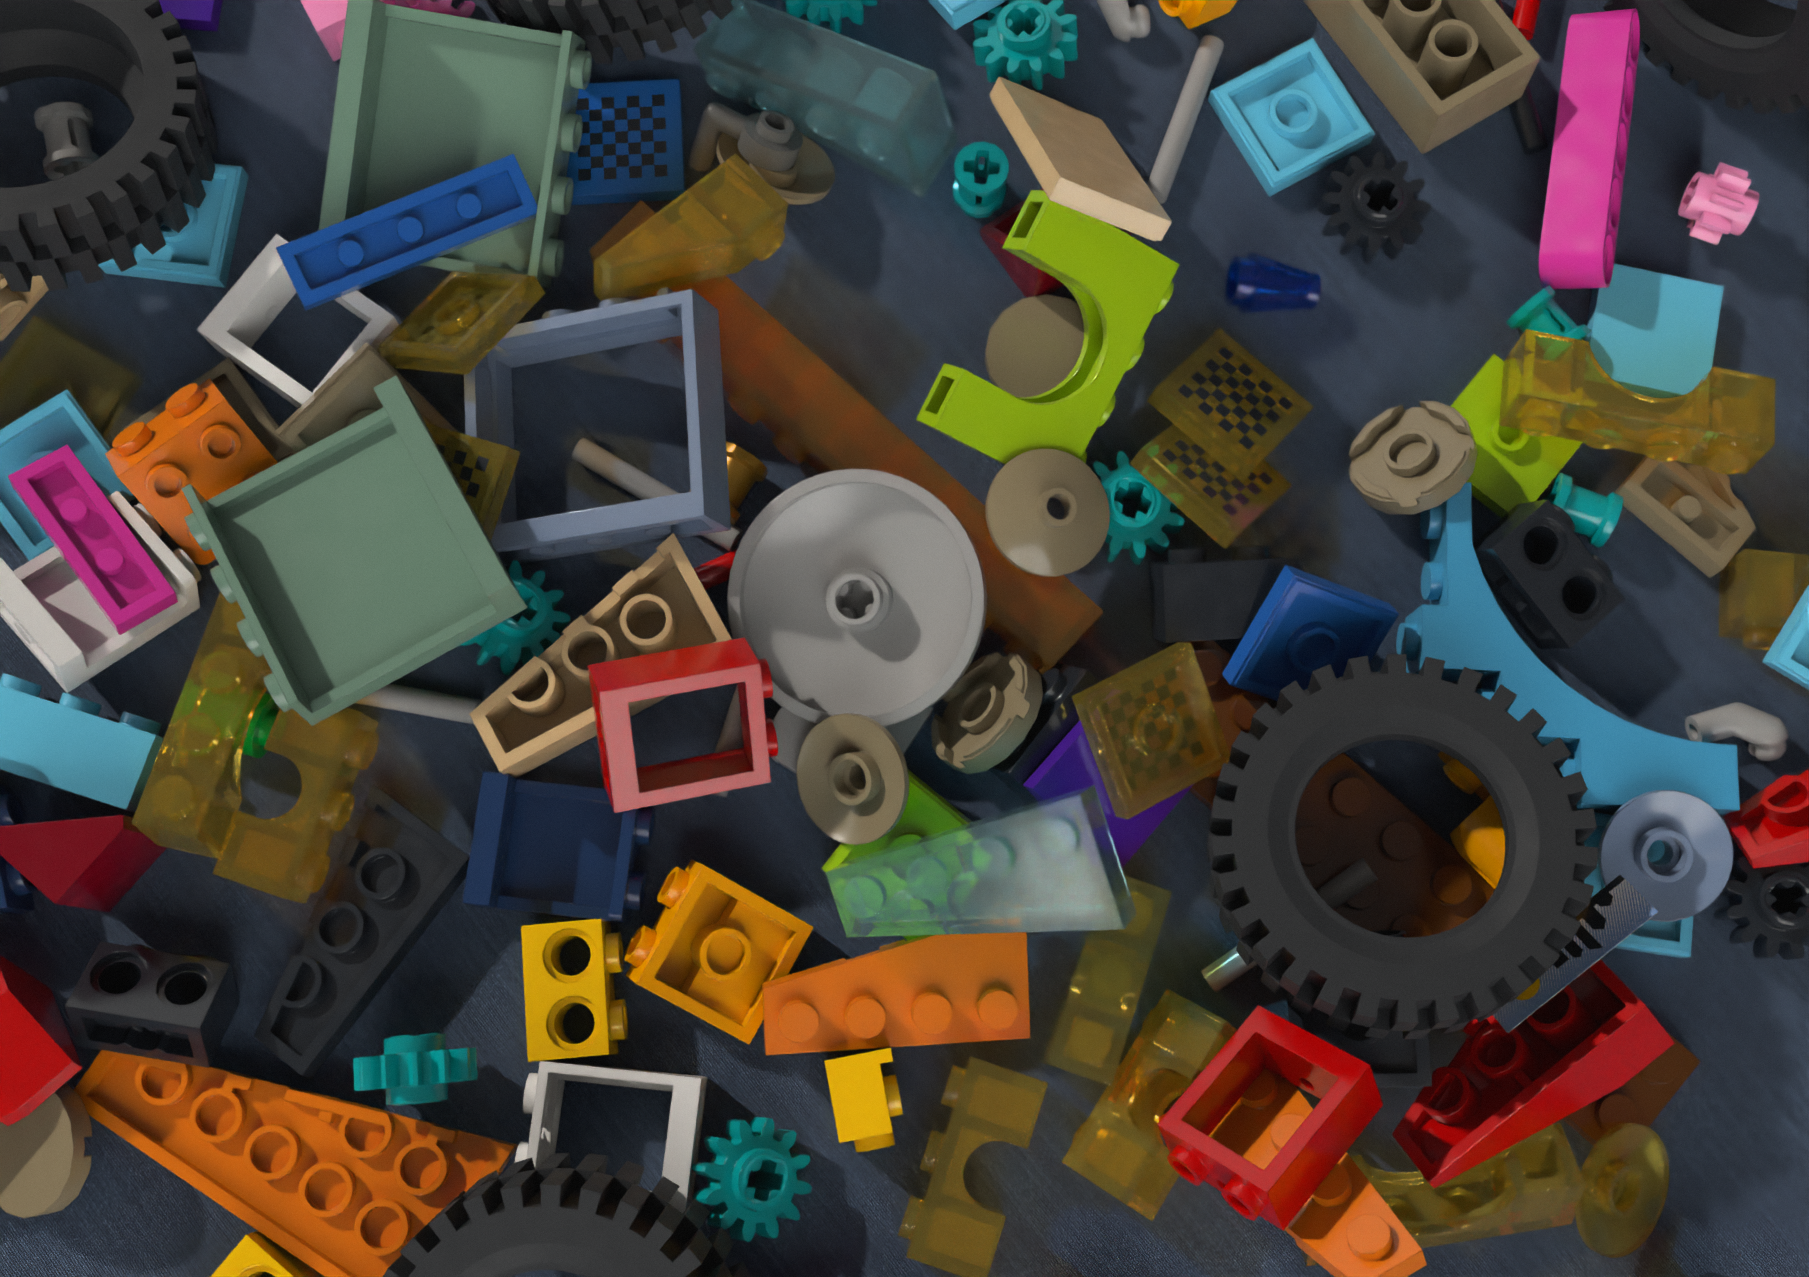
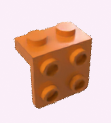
[105,378,278,565]

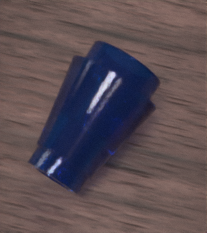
[1224,252,1321,314]

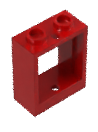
[588,638,778,813]
[1157,1005,1383,1231]

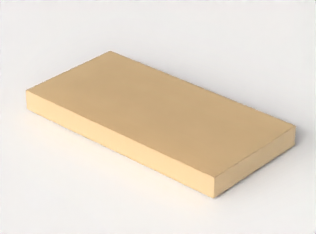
[989,76,1172,242]

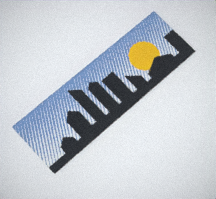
[1493,875,1658,1033]

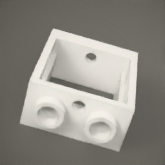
[197,234,409,408]
[514,1060,708,1214]

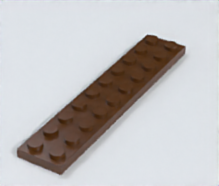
[1130,640,1701,1163]

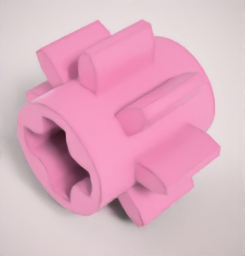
[1678,162,1759,245]

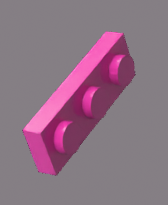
[8,445,178,635]

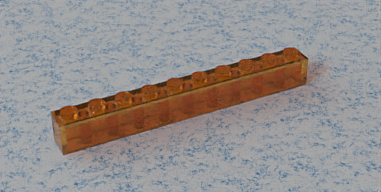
[589,200,1104,675]

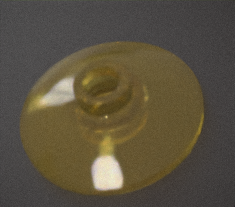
[1575,1122,1670,1258]

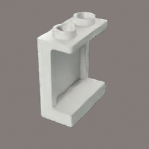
[0,491,201,693]

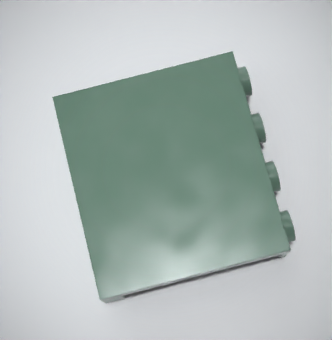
[319,0,592,288]
[181,375,527,726]

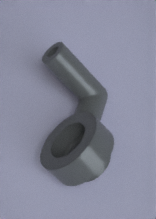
[688,102,803,171]

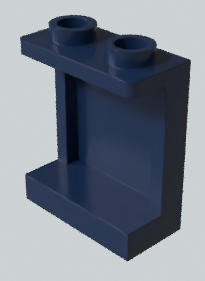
[462,771,655,924]

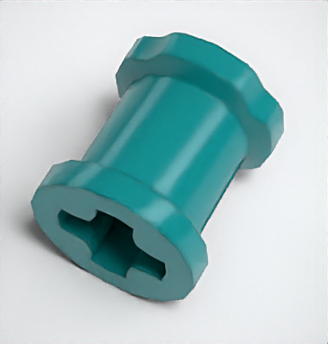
[952,141,1009,218]
[1506,285,1591,368]
[1544,473,1623,548]

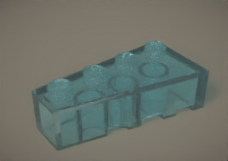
[693,0,958,198]
[826,785,1137,937]

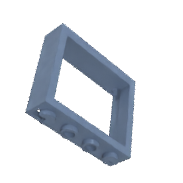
[463,287,731,566]

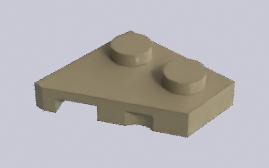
[1615,409,1756,578]

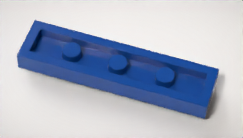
[276,154,538,311]

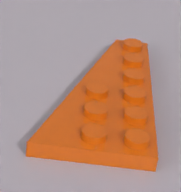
[74,1050,518,1277]

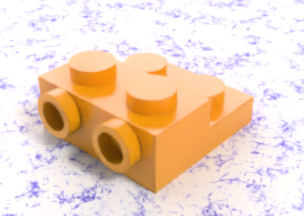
[624,860,814,1045]

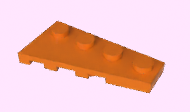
[762,903,1030,1055]
[1156,1068,1427,1277]

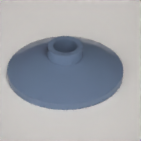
[1598,790,1733,922]

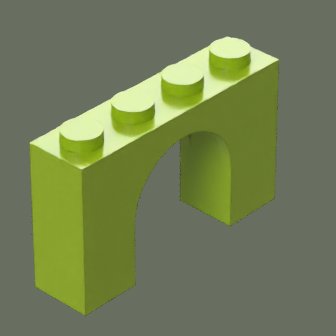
[916,190,1180,465]

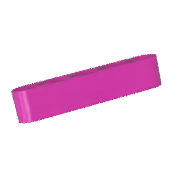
[1539,8,1640,289]

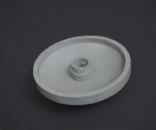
[727,469,987,727]

